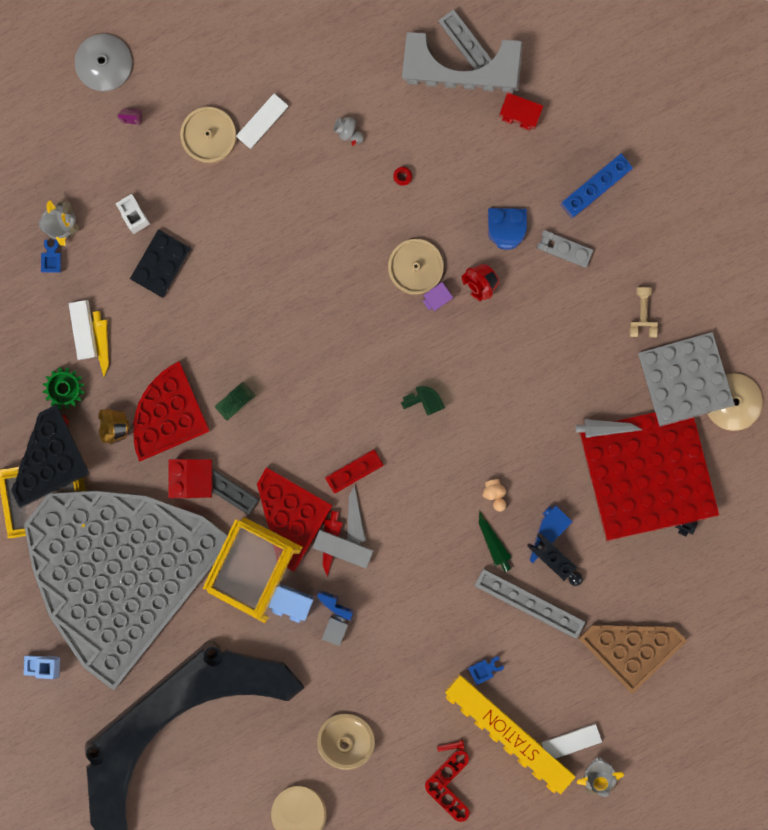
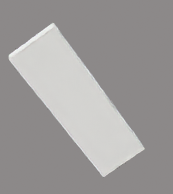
[236,94,289,150]
[68,300,98,360]
[541,724,602,759]

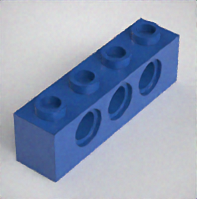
[560,154,633,219]

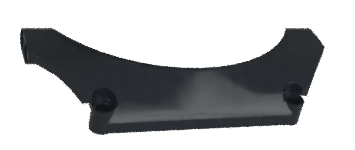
[85,641,305,830]

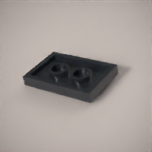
[130,229,192,298]

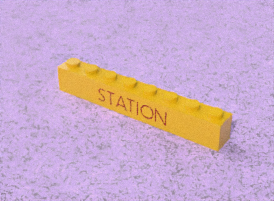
[444,673,576,795]

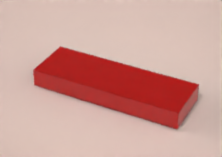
[325,449,384,494]

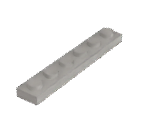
[474,569,585,639]

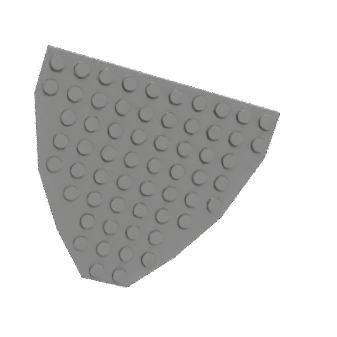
[24,490,228,690]

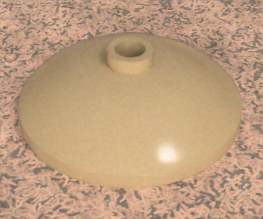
[708,373,763,431]
[317,714,375,770]

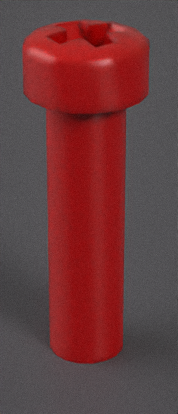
[437,740,465,752]

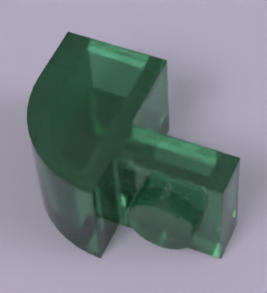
[214,381,257,421]
[401,386,445,416]

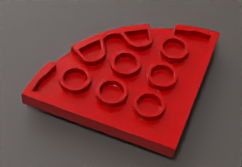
[133,361,210,462]

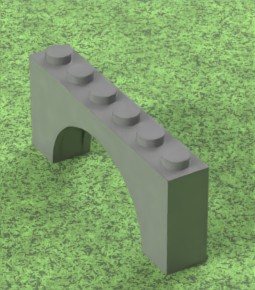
[402,32,523,93]

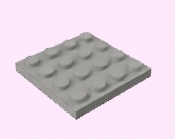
[638,332,734,427]

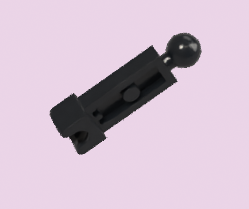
[527,533,583,586]

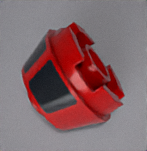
[461,263,499,302]

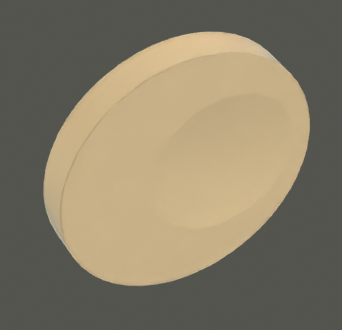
[180,107,236,163]
[388,239,444,295]
[271,786,327,830]

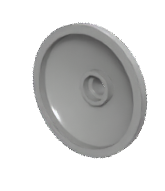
[75,34,132,92]

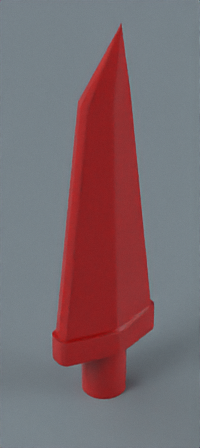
[322,511,343,577]

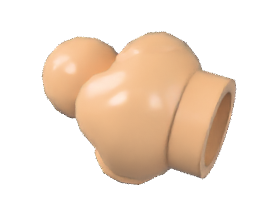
[483,479,506,512]

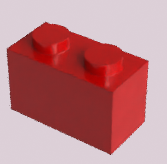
[498,93,543,131]

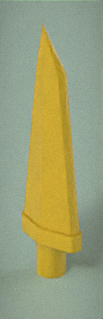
[92,311,109,377]

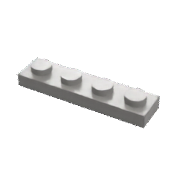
[438,9,492,70]

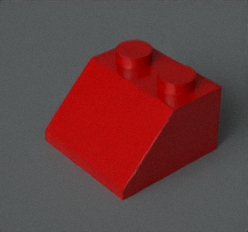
[168,459,212,498]

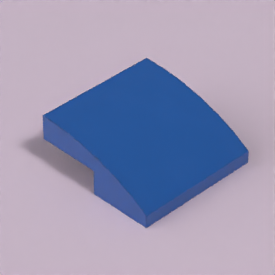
[317,590,353,620]

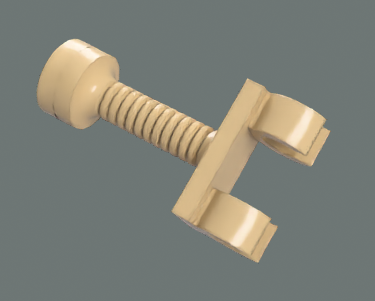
[630,287,658,337]

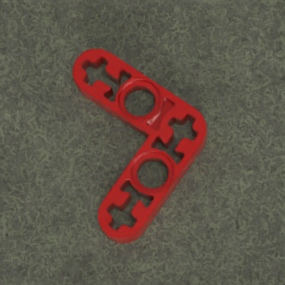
[425,749,470,822]

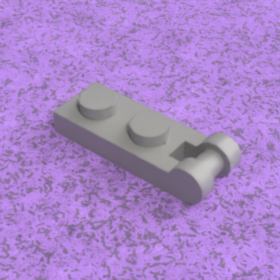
[537,230,593,268]

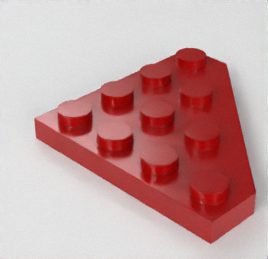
[257,467,333,572]

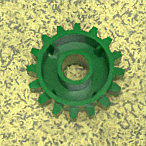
[43,368,85,409]

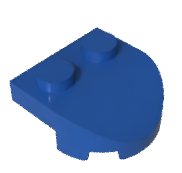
[488,208,527,250]

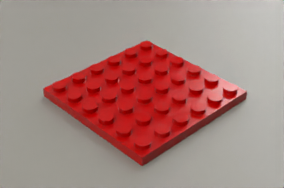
[579,412,719,542]

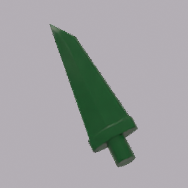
[479,510,512,572]

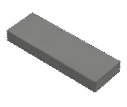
[313,529,374,569]

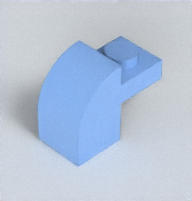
[24,655,60,679]

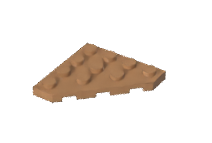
[578,625,687,694]

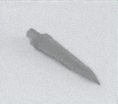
[575,419,642,438]
[347,485,366,545]

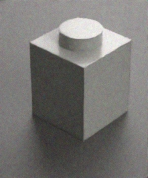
[322,615,348,646]

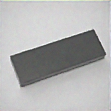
[212,469,259,515]

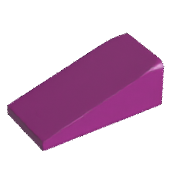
[117,108,142,125]

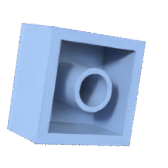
[268,583,314,623]

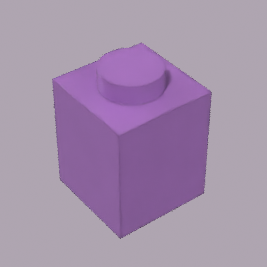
[422,282,453,312]

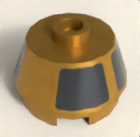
[98,407,129,445]

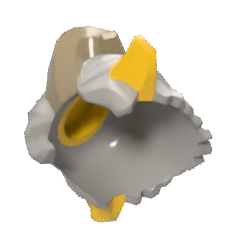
[38,200,79,246]
[576,757,624,797]

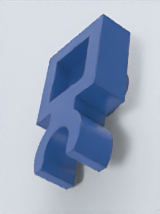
[41,240,61,273]
[468,656,504,685]

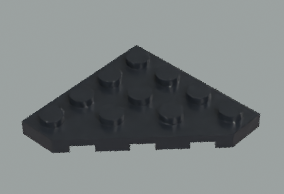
[11,405,90,508]

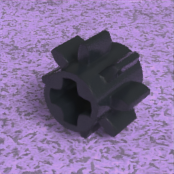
[675,521,698,537]

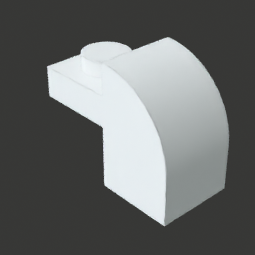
[116,194,150,234]

